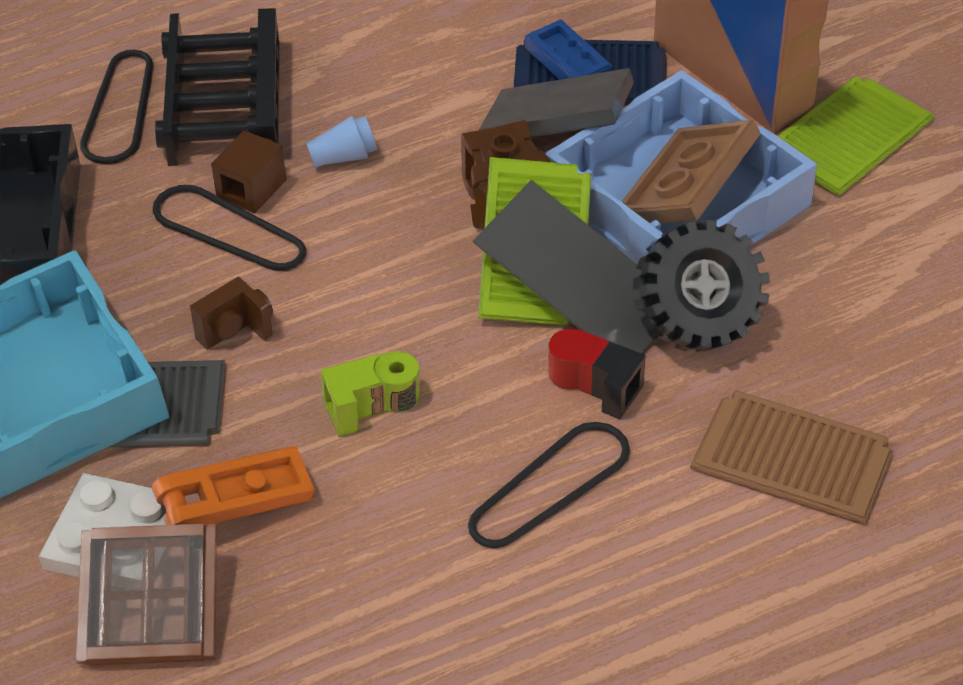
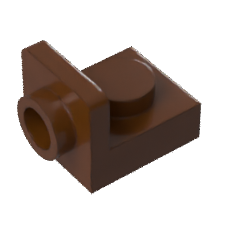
[190,276,273,350]

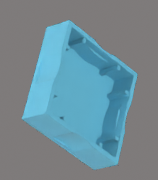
[0,250,170,499]

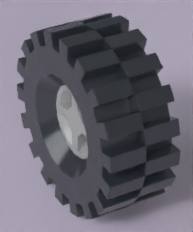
[633,219,770,352]

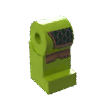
[320,351,420,437]

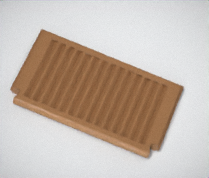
[690,390,893,524]

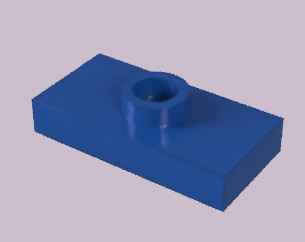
[525,19,613,80]

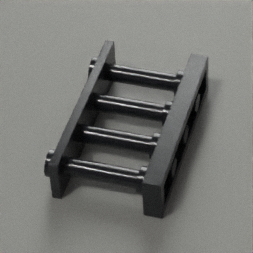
[155,8,280,166]

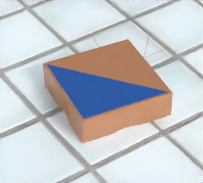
[654,0,829,134]

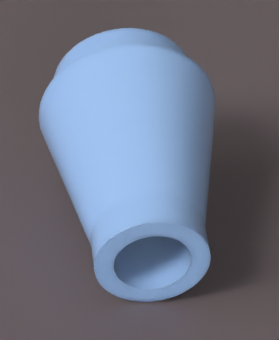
[306,116,377,168]

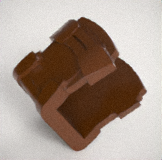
[461,120,551,230]

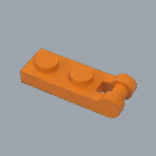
[152,446,315,525]

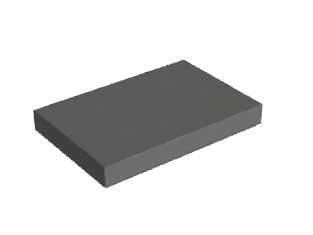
[479,68,634,138]

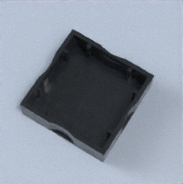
[0,124,81,285]

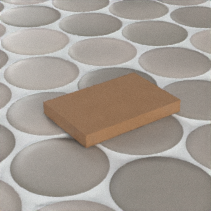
[622,120,761,224]

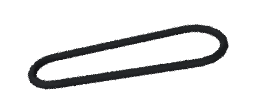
[80,49,152,164]
[153,185,306,270]
[468,422,630,548]

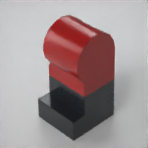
[548,329,646,420]

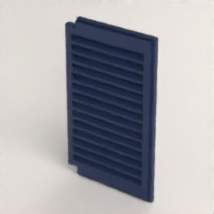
[514,39,666,105]

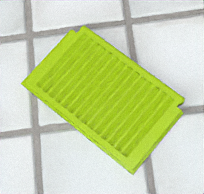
[778,76,935,196]
[478,157,591,326]

